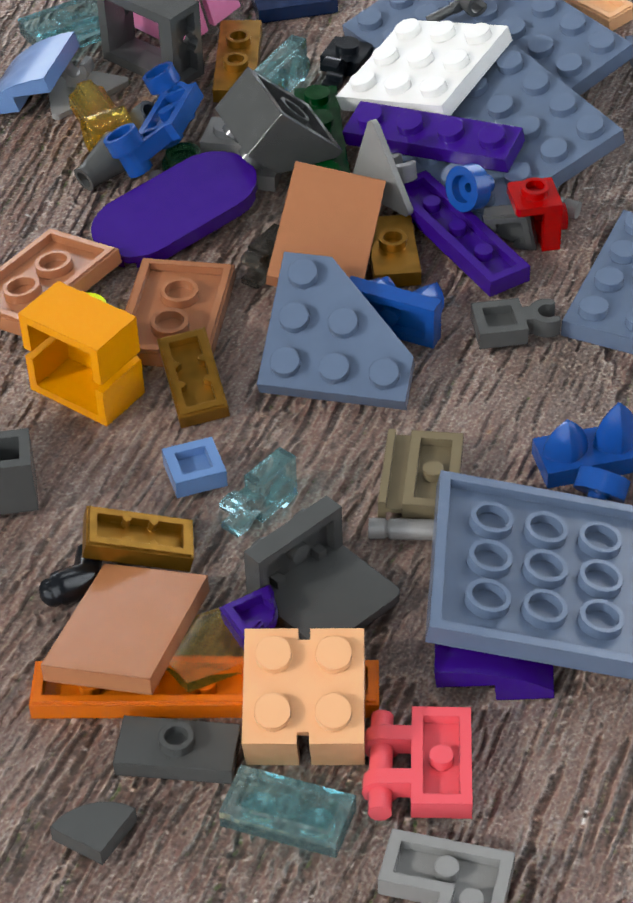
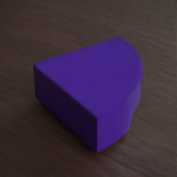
[219,585,279,651]

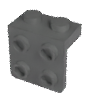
[244,495,400,640]

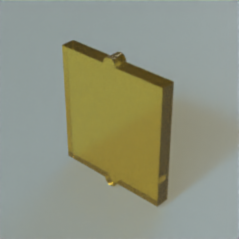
[166,606,244,692]

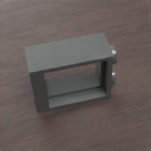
[97,0,204,84]

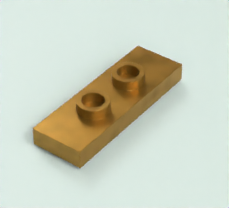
[212,20,262,103]

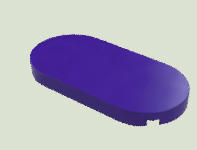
[91,151,258,268]

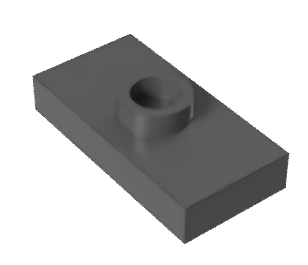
[113,715,241,784]

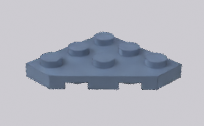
[257,252,415,410]

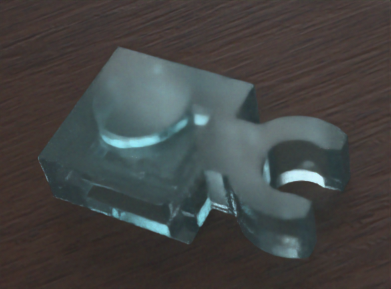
[219,447,298,537]

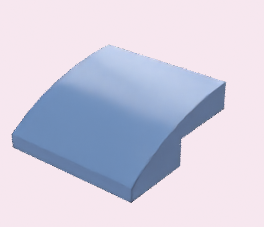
[0,31,80,114]

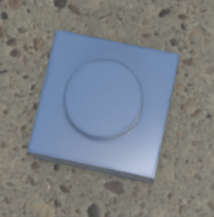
[162,437,228,498]

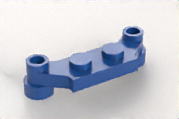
[103,61,204,178]

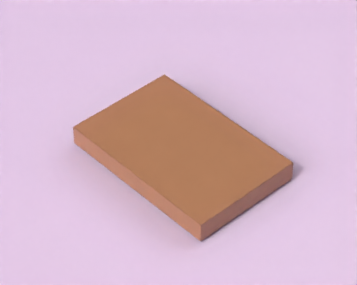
[266,161,386,287]
[0,228,122,336]
[125,258,236,367]
[41,563,210,695]

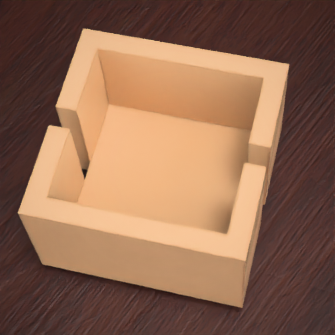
[241,628,365,765]

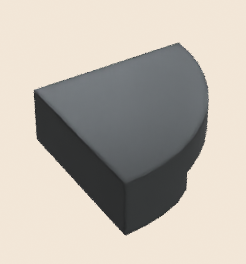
[483,205,538,250]
[50,802,137,865]

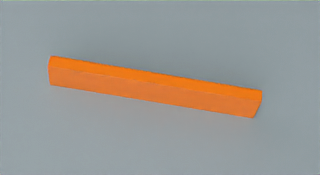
[29,660,379,719]

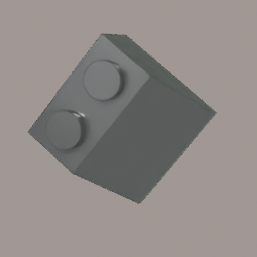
[215,67,343,174]

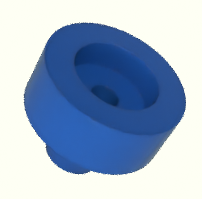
[445,163,495,212]
[573,465,631,503]

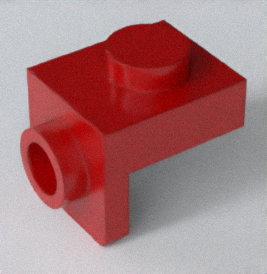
[507,177,568,252]

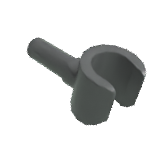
[426,0,487,22]

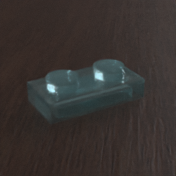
[254,35,310,92]
[219,765,356,858]

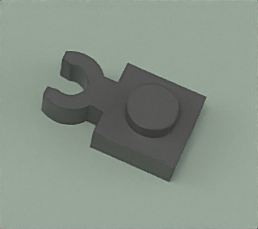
[470,298,561,349]

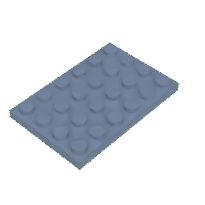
[342,0,633,95]

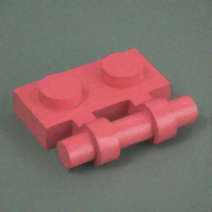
[362,706,473,821]

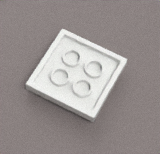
[336,18,513,116]

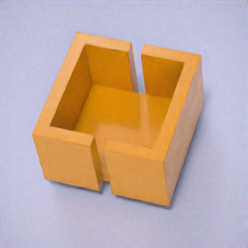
[18,281,145,426]

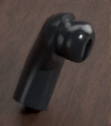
[39,544,102,607]

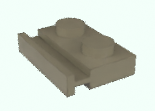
[378,428,464,519]

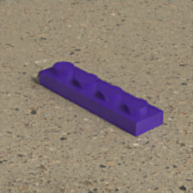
[342,101,525,173]
[404,170,530,297]

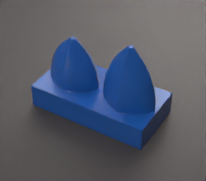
[350,276,444,349]
[532,402,633,489]

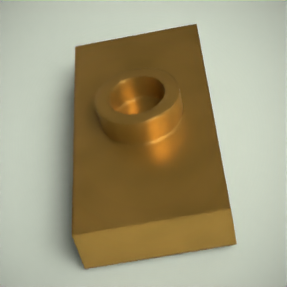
[369,215,421,287]
[157,327,230,429]
[82,506,194,572]

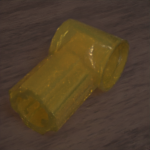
[68,80,132,153]

